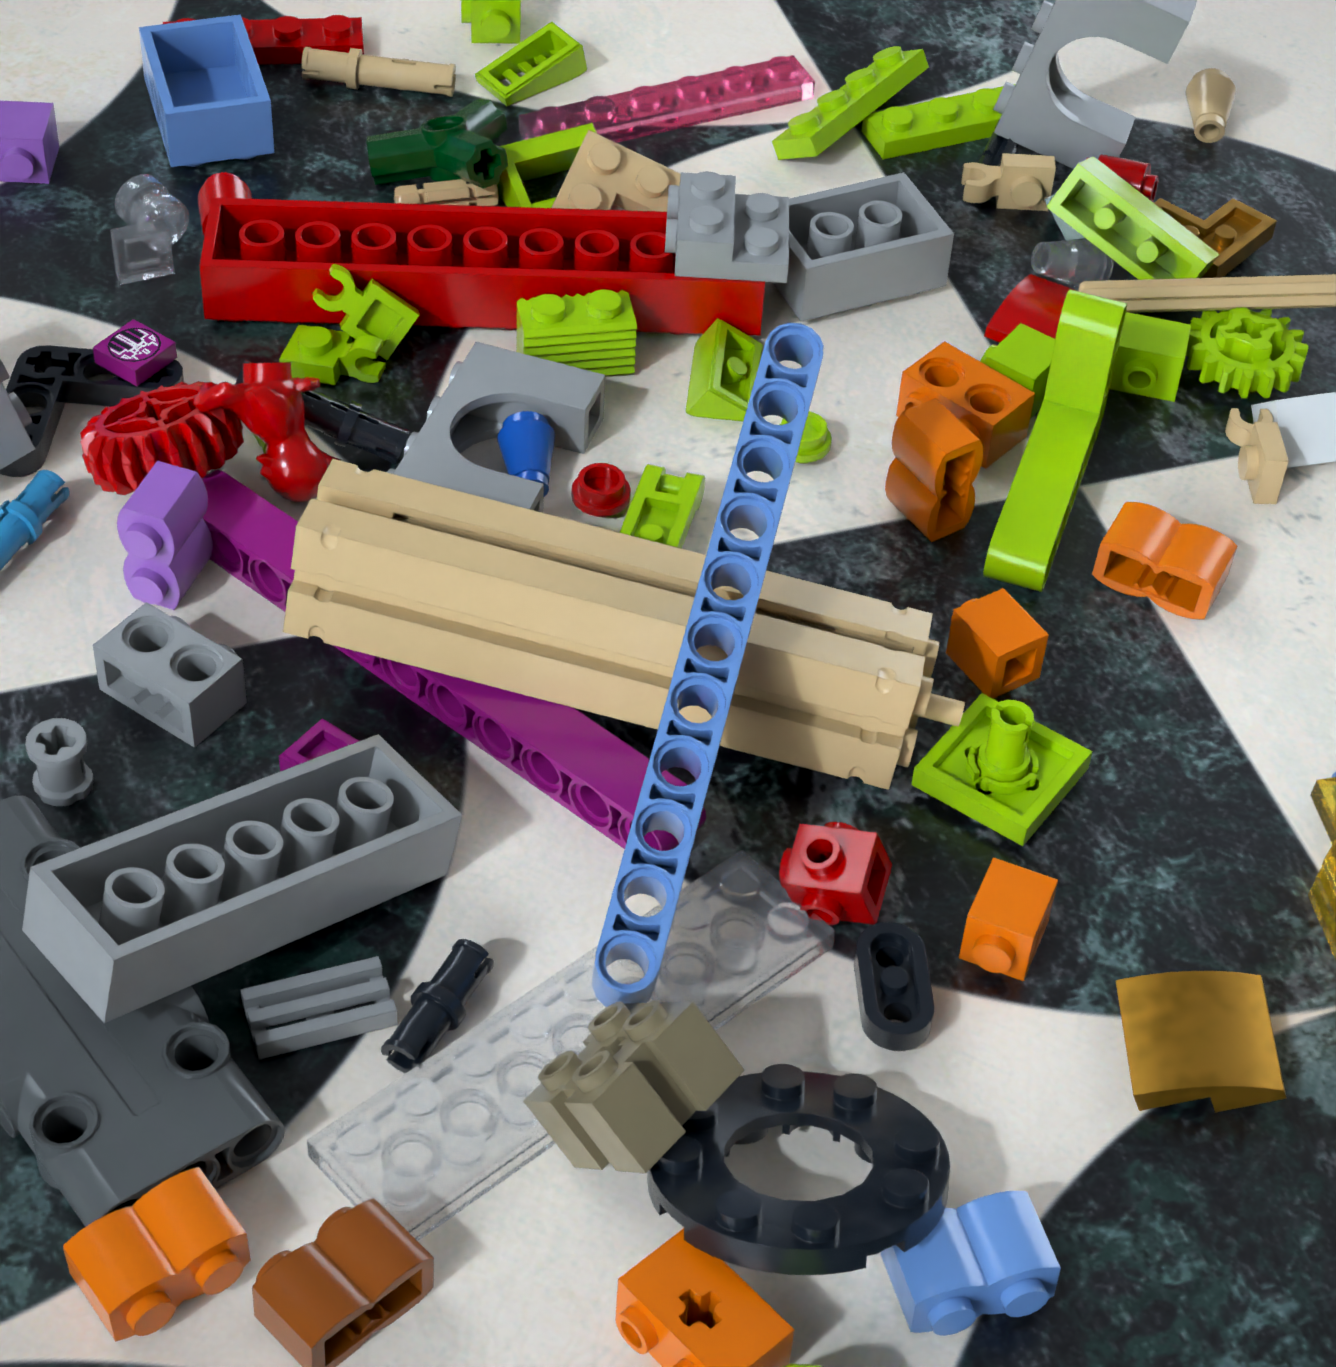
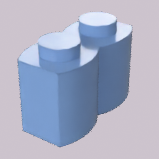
[880,1190,1061,1336]

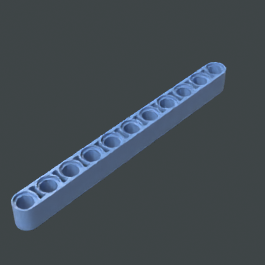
[592,323,824,1007]

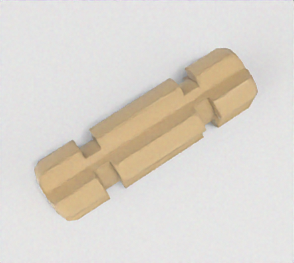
[394,179,498,206]

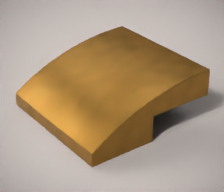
[1116,971,1287,1113]

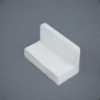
[1251,392,1336,468]

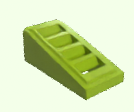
[475,21,587,106]

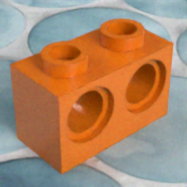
[896,341,1035,469]

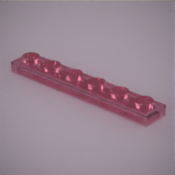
[519,55,815,143]

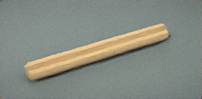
[1078,274,1336,313]

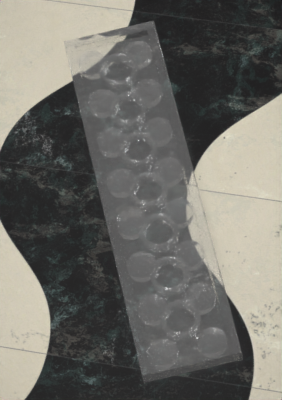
[307,850,835,1241]

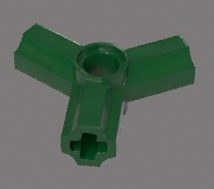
[366,100,508,189]

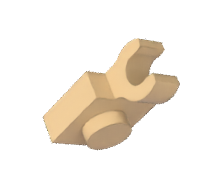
[961,153,1056,211]
[1225,408,1289,504]

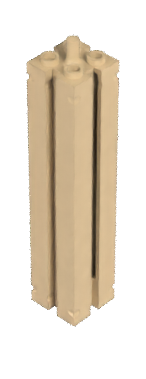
[283,459,965,790]

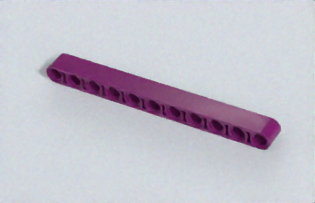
[202,469,706,851]

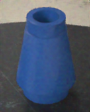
[497,411,555,497]

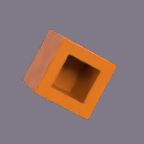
[946,588,1049,699]
[959,857,1058,981]

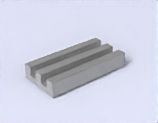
[240,956,398,1060]

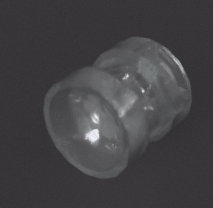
[115,174,190,248]

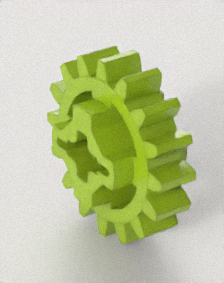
[1186,307,1308,399]

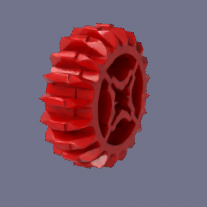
[80,381,244,495]

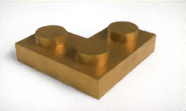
[1154,198,1277,278]

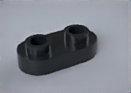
[854,922,934,1051]

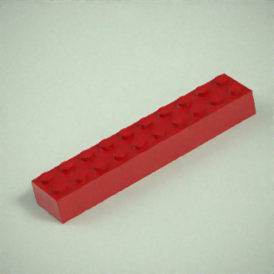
[199,198,765,336]

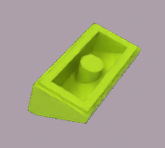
[685,318,763,421]

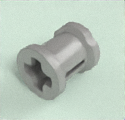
[25,718,94,806]

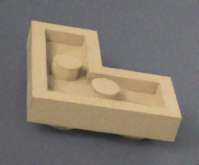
[551,130,680,212]

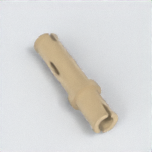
[302,47,456,97]

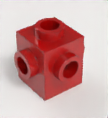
[779,822,892,925]

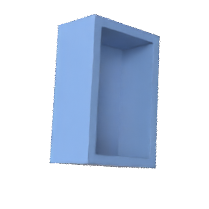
[139,14,275,167]

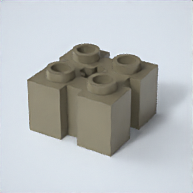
[523,1000,745,1174]

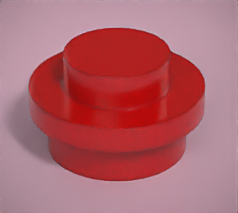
[571,463,631,517]

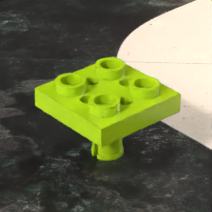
[911,693,1093,846]

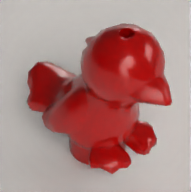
[193,362,341,502]

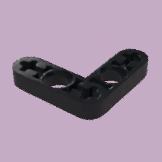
[0,345,184,477]

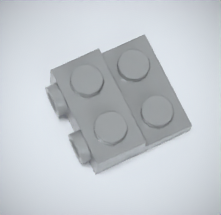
[665,171,789,283]

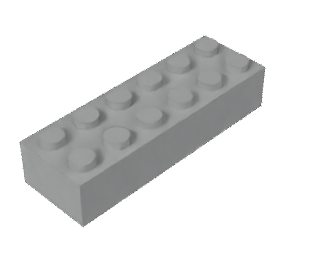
[22,734,462,1023]

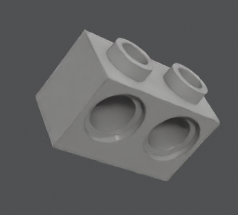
[93,602,247,748]

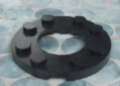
[647,1064,950,1275]

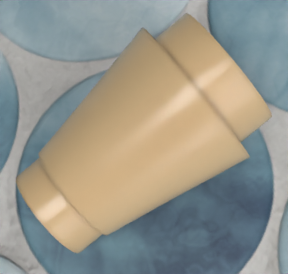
[1185,68,1236,143]

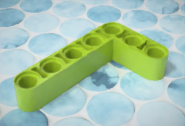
[983,289,1127,592]

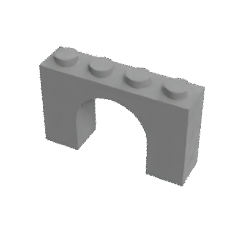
[993,0,1197,169]
[387,342,605,513]

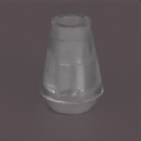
[1031,238,1114,289]

